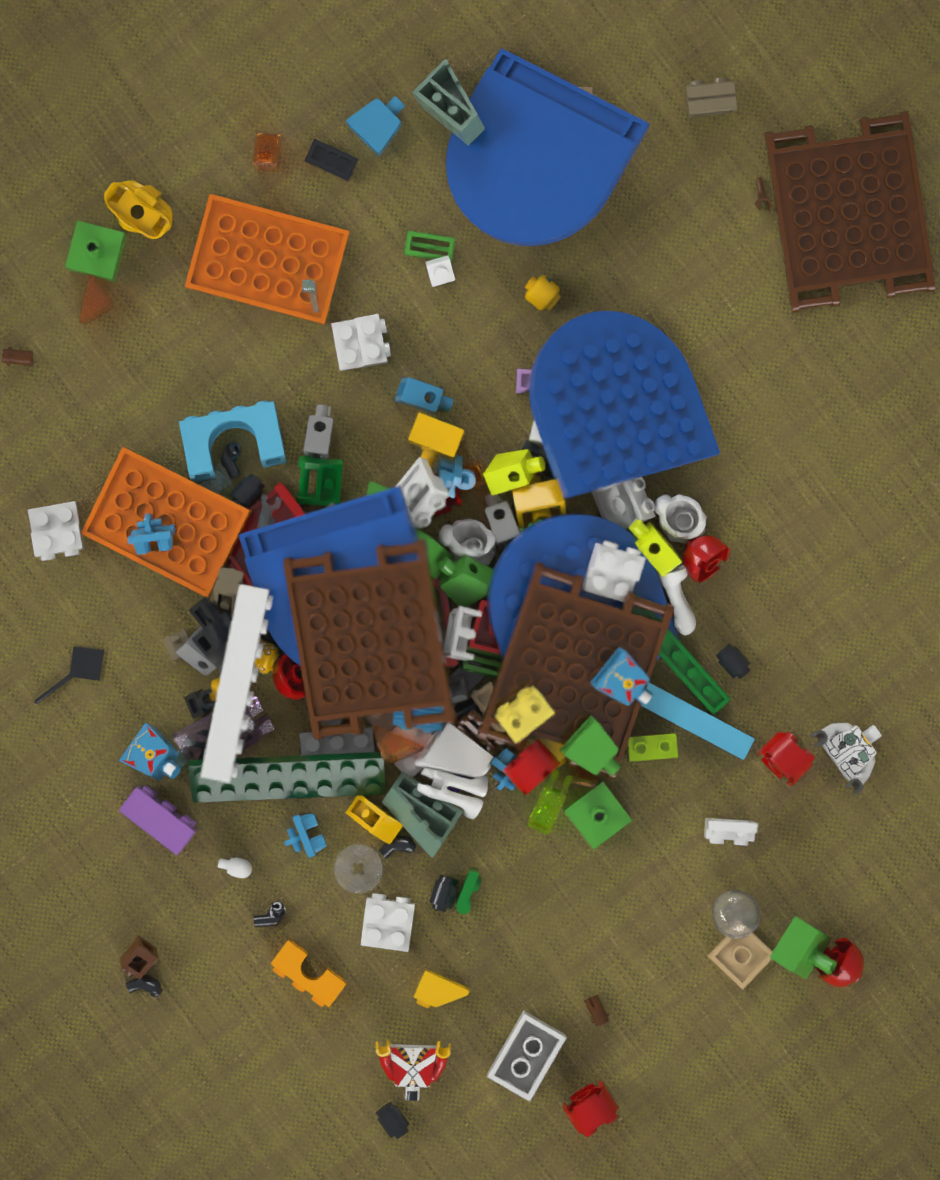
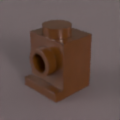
[120,935,158,980]

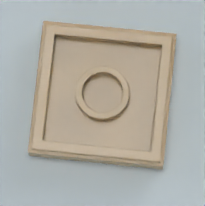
[707,921,773,990]

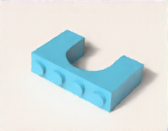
[179,401,287,482]

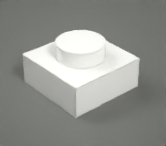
[425,256,455,287]

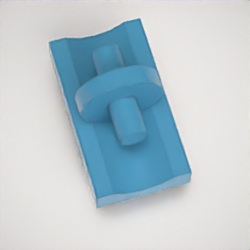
[437,455,476,498]
[127,513,176,555]
[491,748,516,791]
[284,813,327,858]

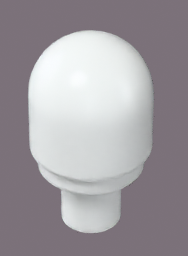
[218,857,252,878]

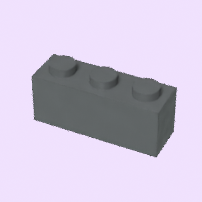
[300,727,375,755]

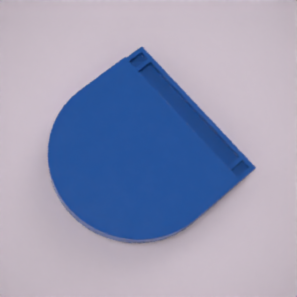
[446,48,650,246]
[529,311,720,499]
[239,485,418,666]
[487,513,680,661]

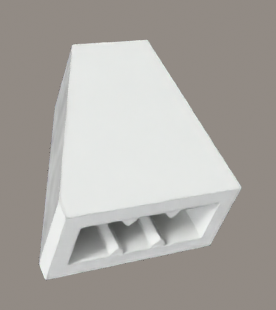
[414,723,493,778]

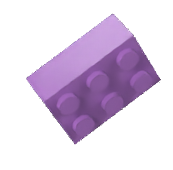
[119,785,198,855]

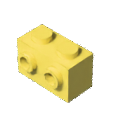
[495,686,554,743]

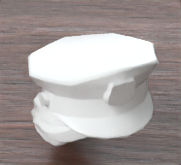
[654,494,707,544]
[439,519,496,566]

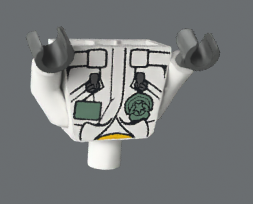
[810,722,882,796]

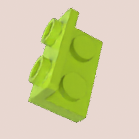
[627,733,678,762]

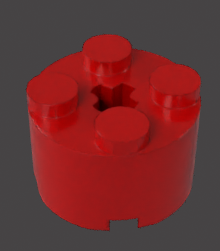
[757,731,815,787]
[503,739,561,796]
[562,1081,619,1137]

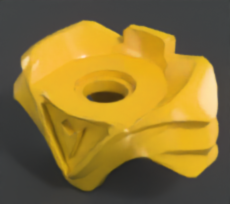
[104,181,172,239]

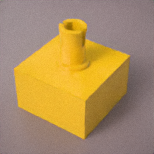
[408,413,464,468]
[512,474,566,533]

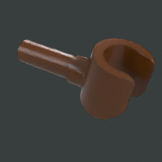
[756,177,771,211]

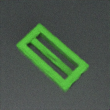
[404,230,456,263]
[461,645,502,679]

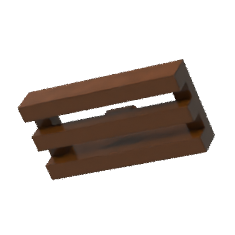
[455,710,504,752]

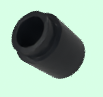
[230,474,265,509]
[716,643,751,679]
[429,875,459,912]
[375,1101,410,1139]

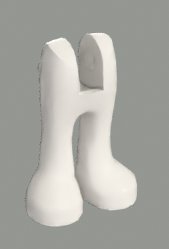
[659,564,696,635]
[417,767,488,819]

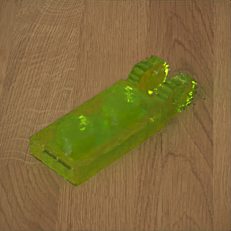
[526,769,573,835]

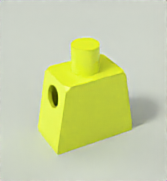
[483,449,545,495]
[629,519,682,577]

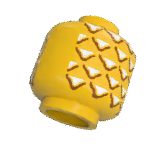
[255,639,281,674]

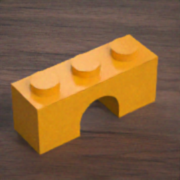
[271,938,347,1007]

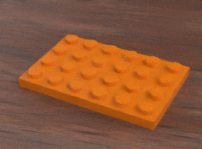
[185,194,350,325]
[81,447,251,598]

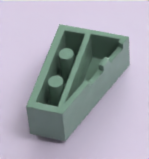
[412,59,485,146]
[382,771,463,858]

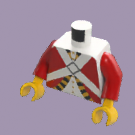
[376,1040,451,1101]

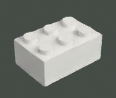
[487,1010,566,1101]

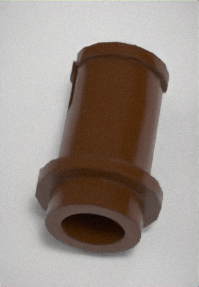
[2,347,33,366]
[584,994,610,1027]

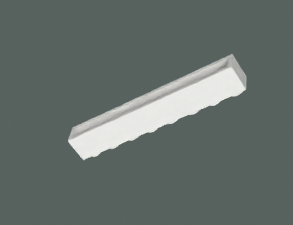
[201,584,273,783]

